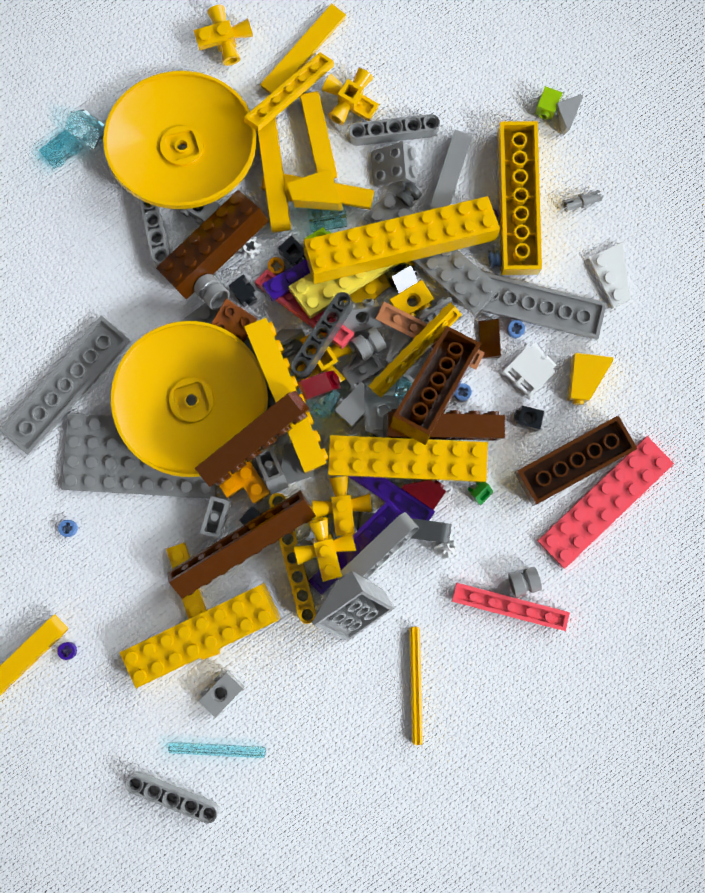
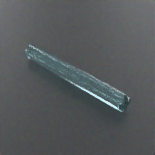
[168,742,266,758]

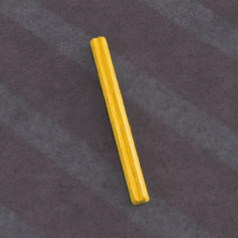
[409,627,423,745]

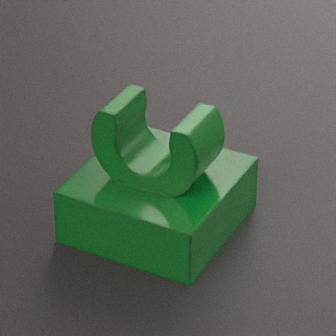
[468,482,493,506]

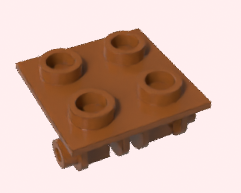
[211,298,257,343]

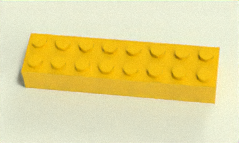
[497,121,542,275]
[244,318,329,474]
[328,435,488,482]
[119,583,281,688]

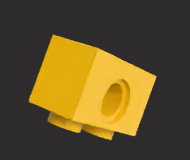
[389,280,434,317]

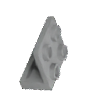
[371,142,417,187]

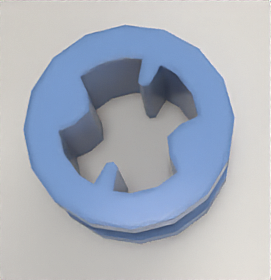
[488,250,501,268]
[507,320,525,338]
[454,383,472,401]
[58,520,78,537]

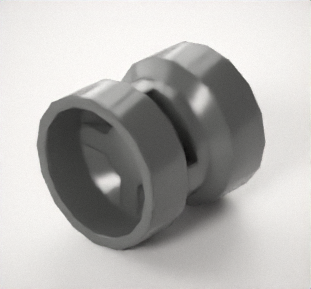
[396,182,422,208]

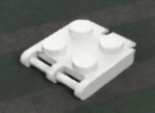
[501,344,556,400]

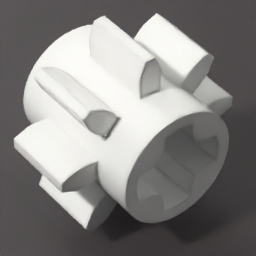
[238,237,261,260]
[432,537,456,559]

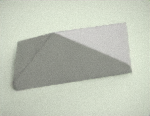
[557,94,583,135]
[275,329,305,359]

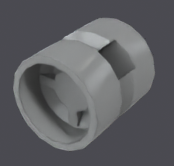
[194,274,230,310]
[351,327,387,361]
[508,566,542,598]

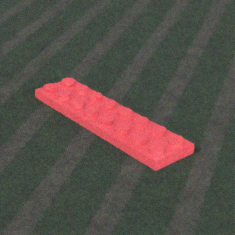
[537,436,674,569]

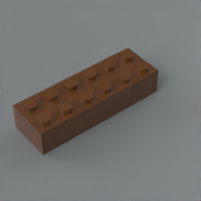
[156,190,269,300]
[390,326,481,445]
[195,391,310,487]
[383,409,505,441]
[514,415,638,506]

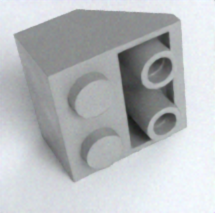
[335,382,365,430]

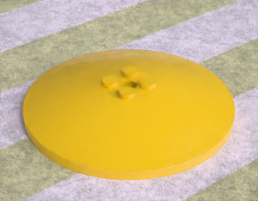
[103,71,256,209]
[111,321,268,477]

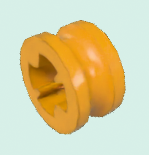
[268,257,285,276]

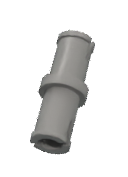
[563,190,602,212]

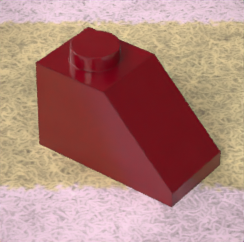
[297,371,341,400]
[401,480,446,510]

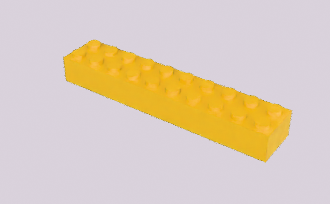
[304,196,500,284]

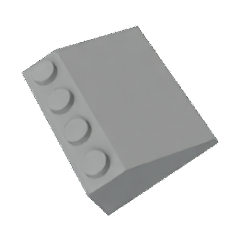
[312,571,394,641]

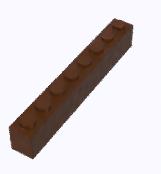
[167,490,316,599]

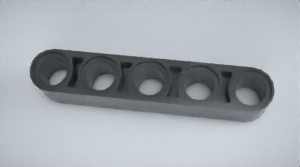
[291,292,353,379]
[357,511,452,544]

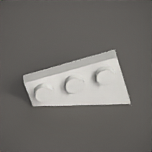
[588,242,631,309]

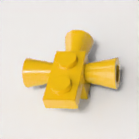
[193,5,253,66]
[322,68,379,125]
[297,334,352,383]
[312,476,372,536]
[294,517,356,581]

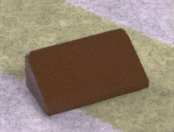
[478,319,501,359]

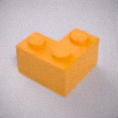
[219,461,271,504]

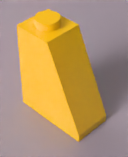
[286,169,343,211]
[567,353,614,405]

